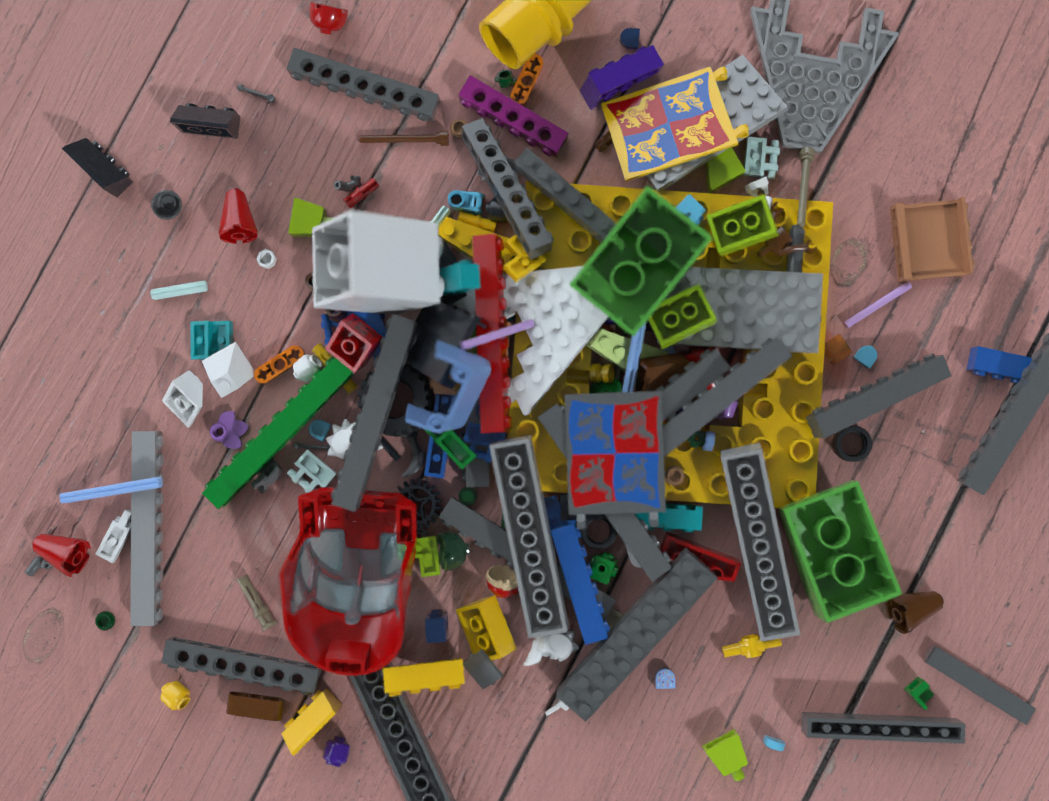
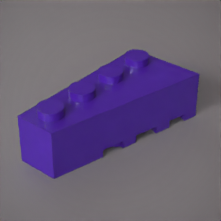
[579,45,664,110]

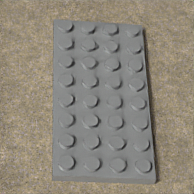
[645,55,788,193]
[657,267,823,354]

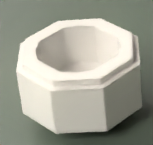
[257,249,277,269]

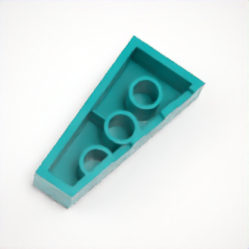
[439,260,480,296]
[635,503,703,532]

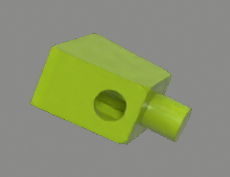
[288,198,333,237]
[702,729,748,782]

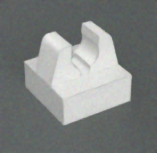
[744,177,769,197]

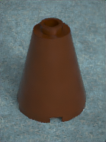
[885,591,944,634]

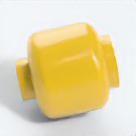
[160,681,190,710]

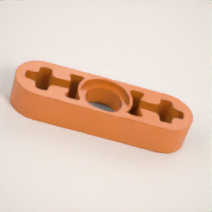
[510,54,543,106]
[254,345,305,384]

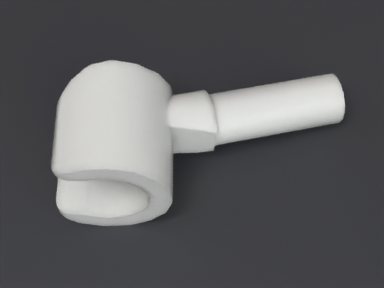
[545,700,569,716]

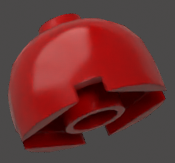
[309,2,348,35]

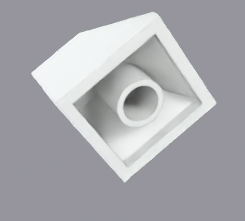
[202,342,255,398]
[162,370,203,428]

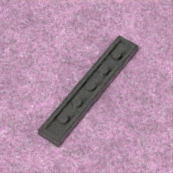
[925,646,1036,725]

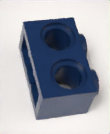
[425,609,449,643]

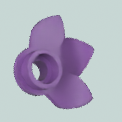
[210,411,249,449]

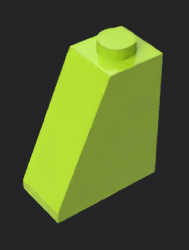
[705,147,746,193]

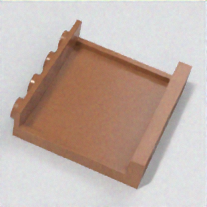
[890,197,975,282]

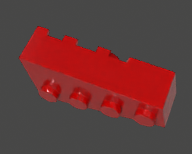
[659,531,741,582]

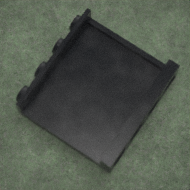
[406,297,487,390]

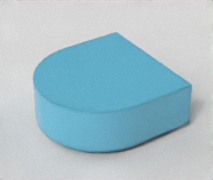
[853,346,877,369]
[309,420,332,442]
[763,735,786,751]

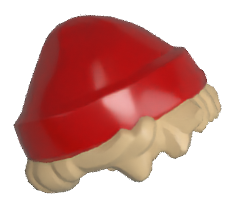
[486,564,519,598]

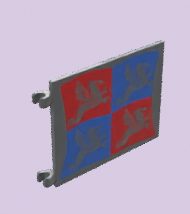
[565,391,666,529]

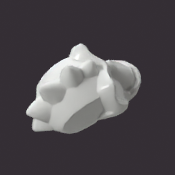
[326,419,383,459]
[523,631,579,666]

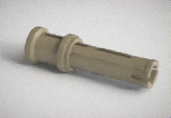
[236,574,278,632]

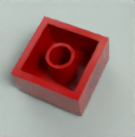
[325,313,383,373]

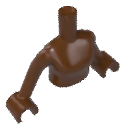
[756,202,817,258]

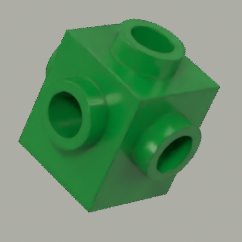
[589,552,619,584]

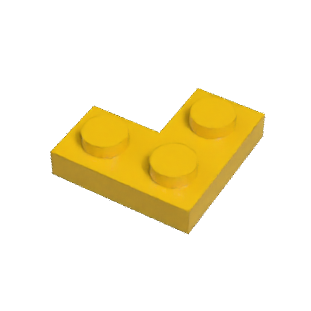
[503,235,546,283]

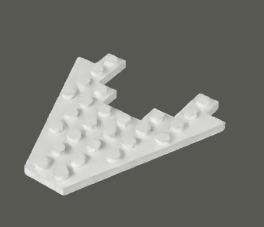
[454,266,608,416]

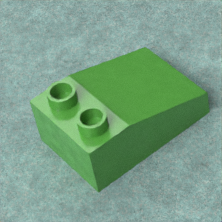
[569,186,713,336]
[778,480,902,623]

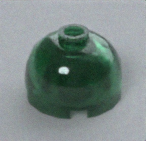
[437,532,469,572]

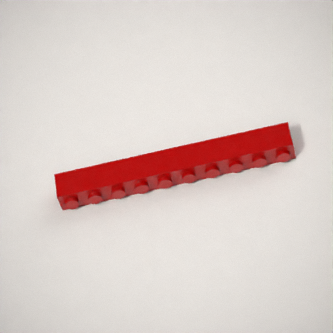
[472,233,512,434]

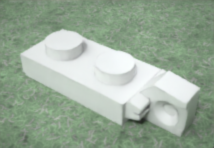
[96,509,131,563]

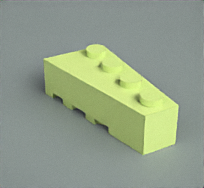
[586,328,668,372]

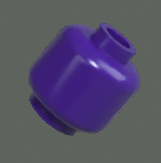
[322,736,350,767]

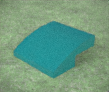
[190,321,233,360]

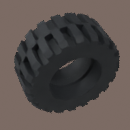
[357,364,434,437]

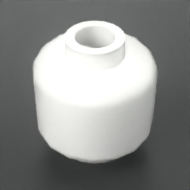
[293,354,322,383]

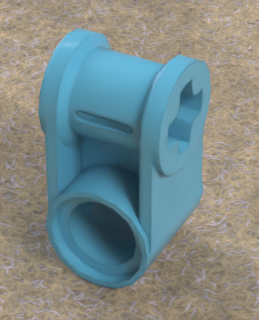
[448,190,485,215]

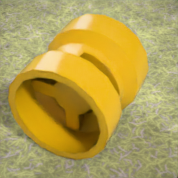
[590,364,615,383]

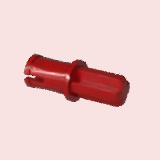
[343,178,379,209]

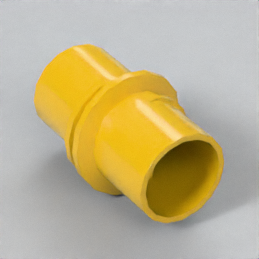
[479,0,592,70]

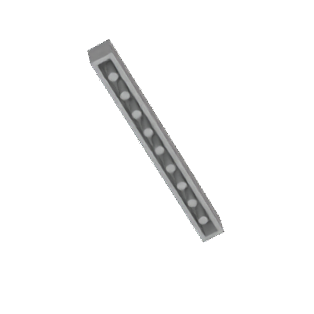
[130,431,164,626]

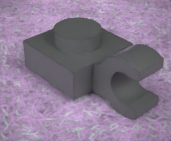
[251,458,284,494]

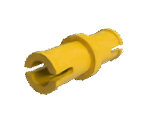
[458,210,497,233]

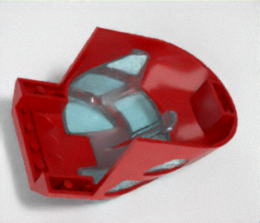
[279,487,417,676]

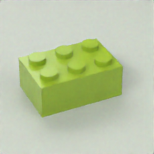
[706,194,779,256]
[648,284,717,349]

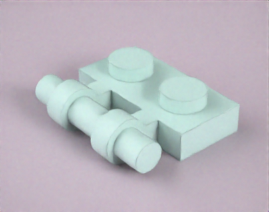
[743,137,780,179]
[287,449,337,493]

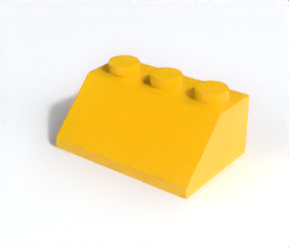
[456,595,517,661]
[282,688,342,756]

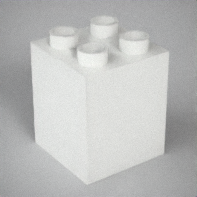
[313,210,444,315]

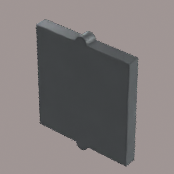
[463,649,503,689]

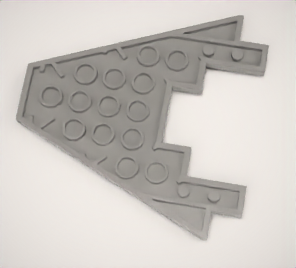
[750,0,899,154]

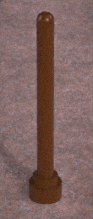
[358,130,449,146]

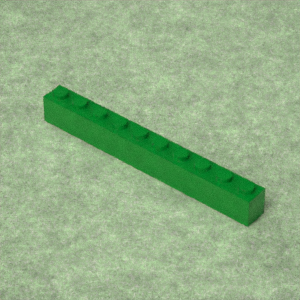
[202,356,357,509]

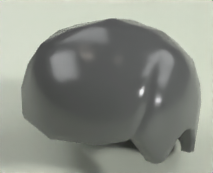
[151,190,182,220]

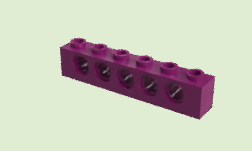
[458,75,568,157]

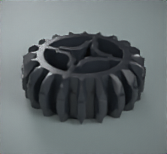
[393,478,443,530]

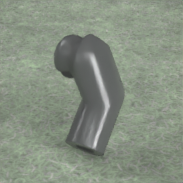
[334,175,361,192]
[25,557,52,577]

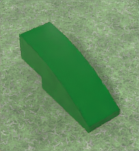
[423,412,476,469]

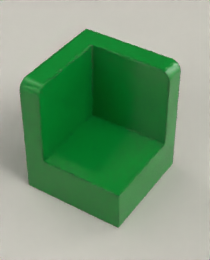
[904,677,934,711]

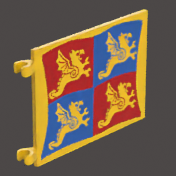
[601,67,749,182]

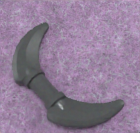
[402,431,425,478]

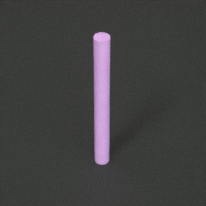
[843,281,912,328]
[460,319,534,350]

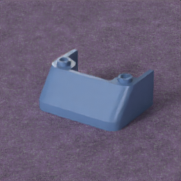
[405,340,491,433]

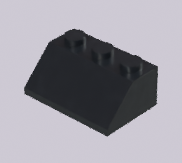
[170,103,240,139]
[62,138,133,198]

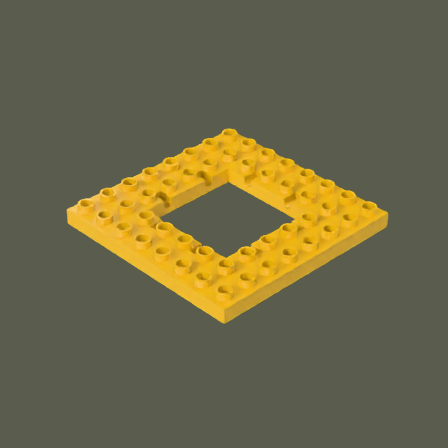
[507,181,833,508]

